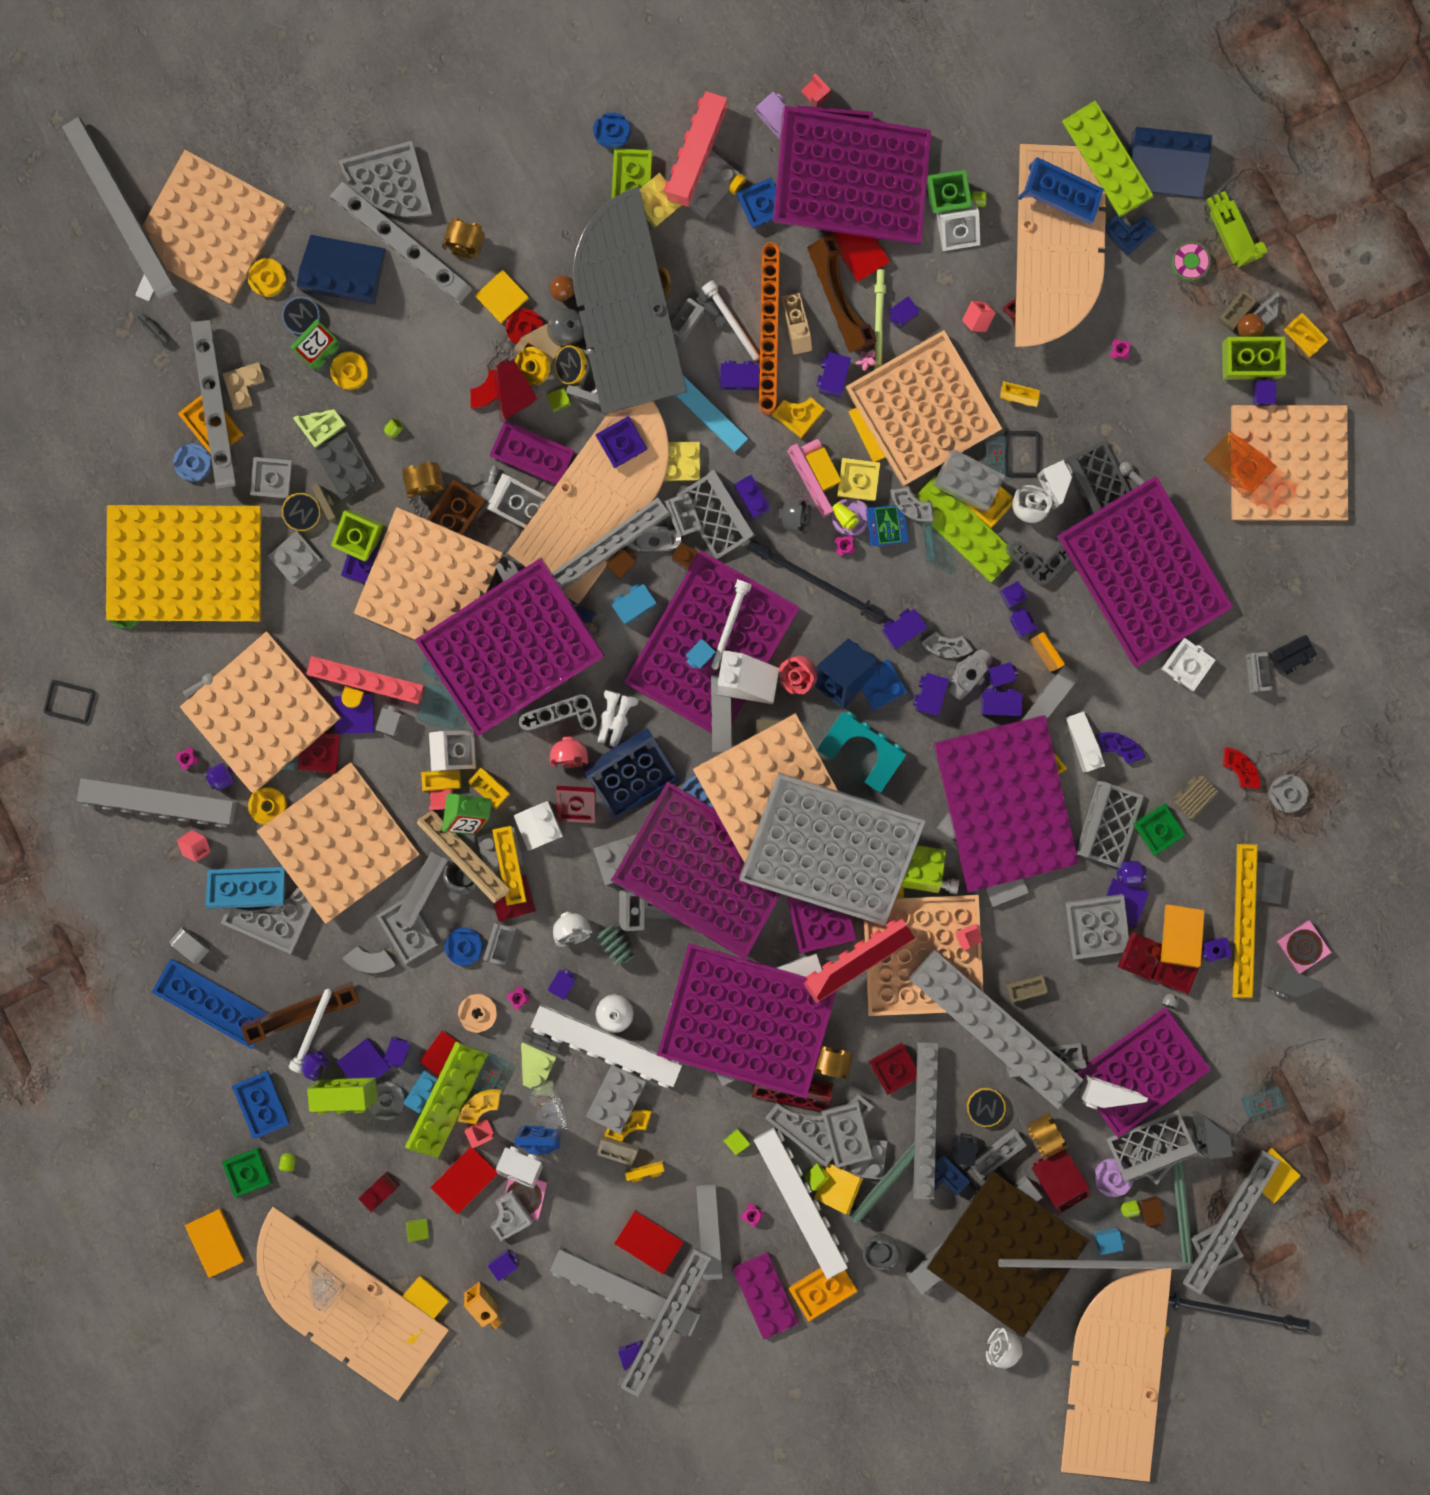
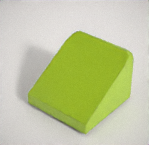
[546,387,571,412]
[723,1128,750,1155]
[804,1163,830,1191]
[406,1219,429,1242]

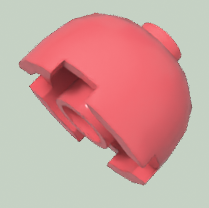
[779,655,818,694]
[550,736,588,768]

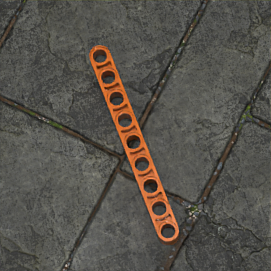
[759,242,779,415]

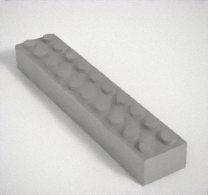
[908,949,1083,1109]

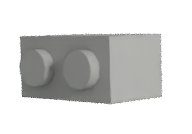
[619,890,645,931]

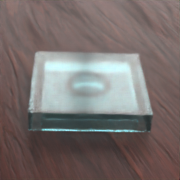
[417,682,460,728]

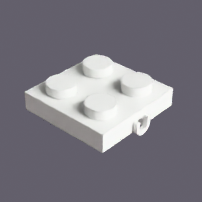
[1161,638,1215,691]

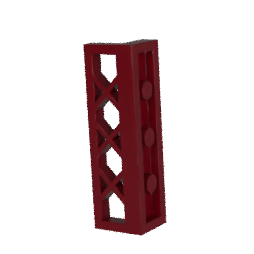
[752,1079,833,1111]

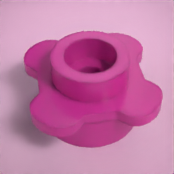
[1110,340,1131,360]
[835,535,855,556]
[176,747,199,770]
[507,986,530,1009]
[741,1203,764,1227]

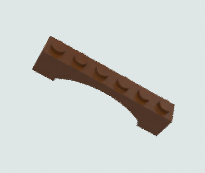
[807,236,877,353]
[241,981,359,1046]

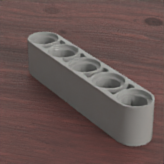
[696,1184,723,1280]

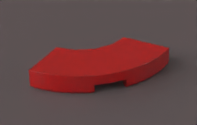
[470,370,497,409]
[1223,747,1261,789]

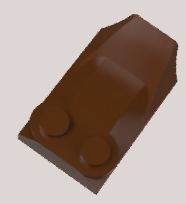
[427,479,486,535]

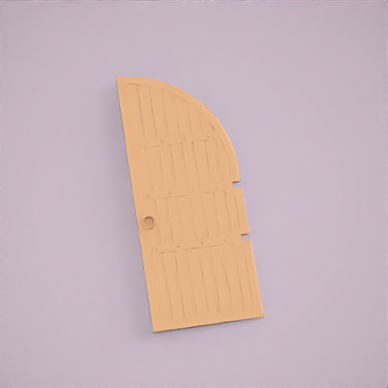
[1015,144,1106,347]
[508,401,669,604]
[257,1206,449,1401]
[1061,1268,1172,1482]

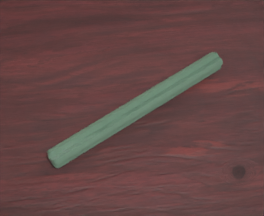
[850,1142,915,1224]
[1172,1148,1193,1263]

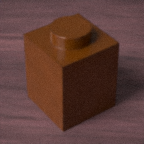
[671,542,698,570]
[606,548,636,580]
[1137,1196,1166,1228]

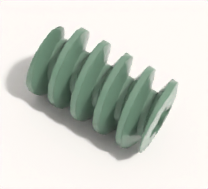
[597,922,636,965]

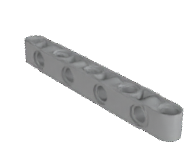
[330,182,472,304]
[190,320,236,489]

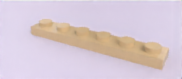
[417,810,510,903]

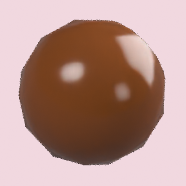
[550,275,575,302]
[1237,313,1265,337]

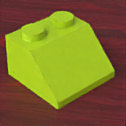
[331,509,385,561]

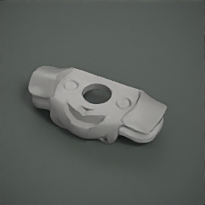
[627,525,682,552]
[948,649,993,700]

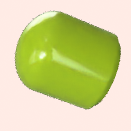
[970,191,987,207]
[384,418,404,438]
[279,1153,296,1172]
[1121,1200,1140,1218]

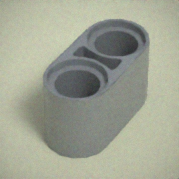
[169,927,210,965]

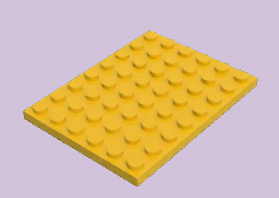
[106,505,262,622]

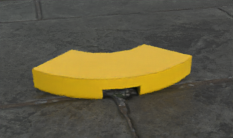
[458,1089,502,1125]
[604,1109,652,1142]

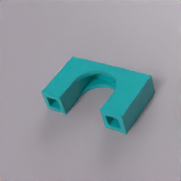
[816,711,906,793]

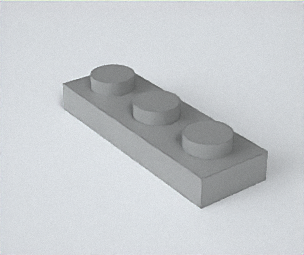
[970,1129,1027,1180]

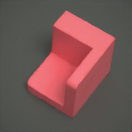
[801,73,831,107]
[962,301,996,332]
[429,789,454,810]
[177,830,211,862]
[955,923,983,951]
[464,1119,495,1148]

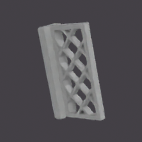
[677,470,756,560]
[1076,781,1144,868]
[1107,1110,1198,1184]

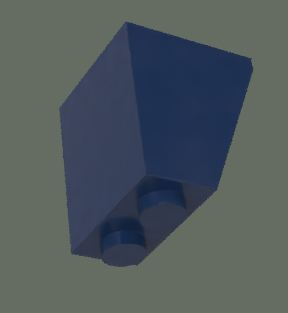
[815,638,877,709]

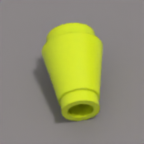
[832,502,859,530]

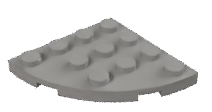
[339,141,433,218]

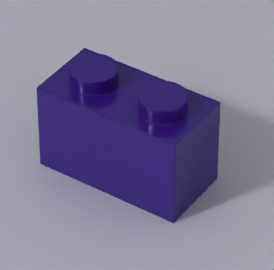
[816,352,851,398]
[720,360,759,390]
[734,475,770,520]
[881,608,927,650]
[913,673,949,717]
[981,688,1022,717]

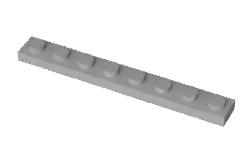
[553,498,670,590]
[913,1042,938,1199]
[1183,1150,1280,1295]
[621,1248,711,1397]

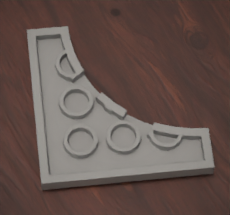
[221,888,313,954]
[765,1094,874,1167]

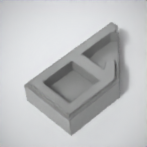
[1252,292,1280,327]

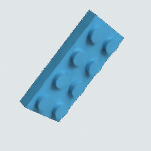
[206,867,286,909]

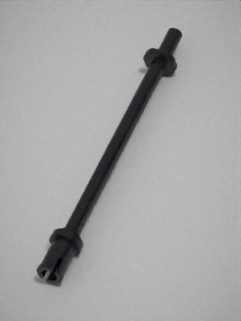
[747,538,885,620]
[1168,1292,1310,1332]

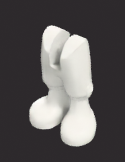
[598,689,639,747]

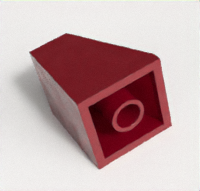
[494,358,538,422]
[1032,1149,1091,1215]

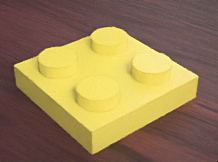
[640,173,681,228]
[664,442,700,481]
[837,458,880,502]

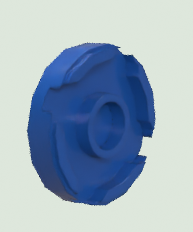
[593,112,631,149]
[444,927,483,966]

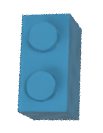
[612,584,657,625]
[403,1068,439,1114]

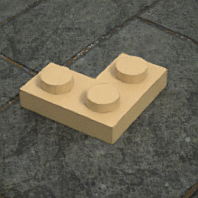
[223,362,266,411]

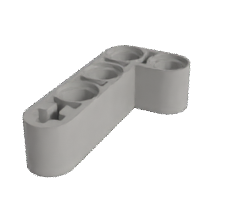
[519,695,598,731]

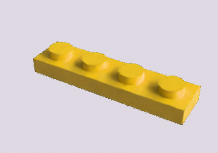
[492,826,527,905]

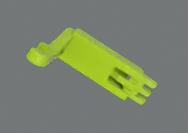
[1207,191,1267,268]

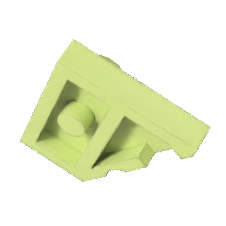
[293,409,346,448]
[521,1042,556,1093]

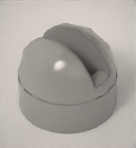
[1162,993,1179,1009]

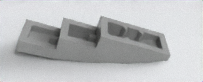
[711,676,732,752]

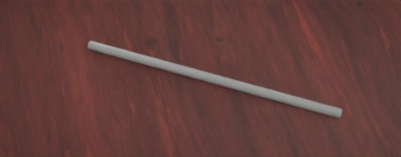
[998,1259,1194,1270]

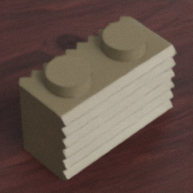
[1173,776,1219,819]

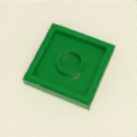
[1133,803,1186,856]
[222,1147,272,1198]

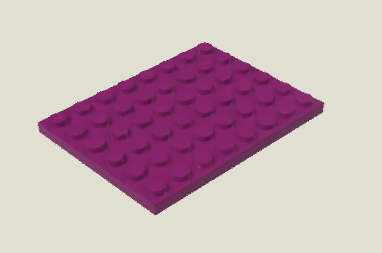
[773,106,931,245]
[1056,476,1233,668]
[624,550,800,733]
[415,557,605,736]
[933,715,1079,892]
[611,782,781,959]
[657,943,837,1098]

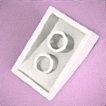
[485,474,547,528]
[716,650,779,704]
[1078,1074,1148,1109]

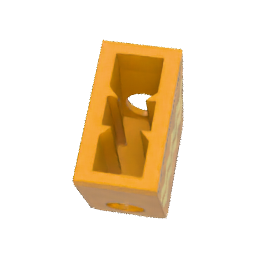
[464,1281,502,1330]

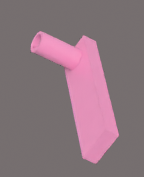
[787,439,833,518]

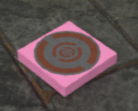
[1276,920,1331,974]
[505,1179,548,1220]

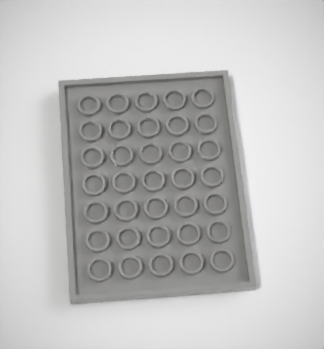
[739,772,926,926]

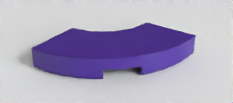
[1096,732,1146,764]

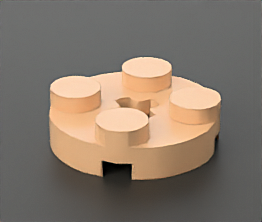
[458,994,497,1033]

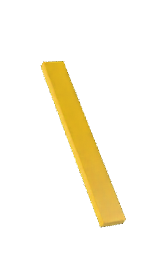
[1232,844,1258,998]

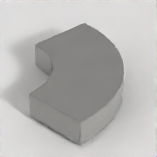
[890,487,934,522]
[920,631,974,658]
[342,946,397,973]

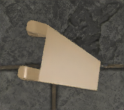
[514,323,571,365]

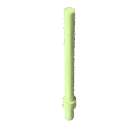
[874,269,886,370]

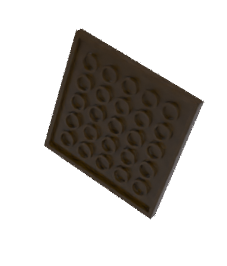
[926,1171,1090,1338]

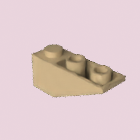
[781,293,812,355]

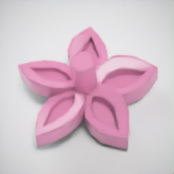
[855,350,876,372]

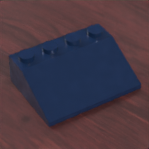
[1130,127,1212,198]
[296,235,386,305]
[582,728,680,820]

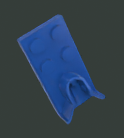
[1018,157,1104,225]
[515,1125,560,1155]

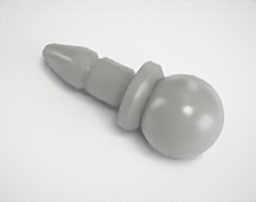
[481,465,497,501]

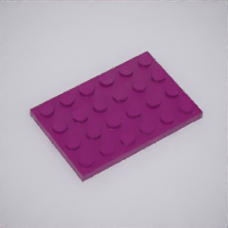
[1075,1007,1211,1138]

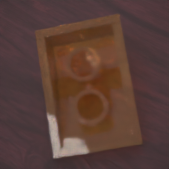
[1203,431,1277,498]

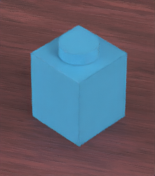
[686,639,716,670]
[1094,1228,1125,1255]

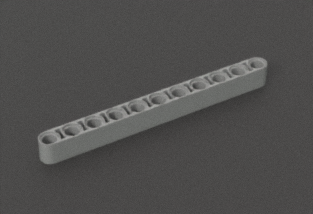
[62,116,178,301]
[936,665,1080,840]

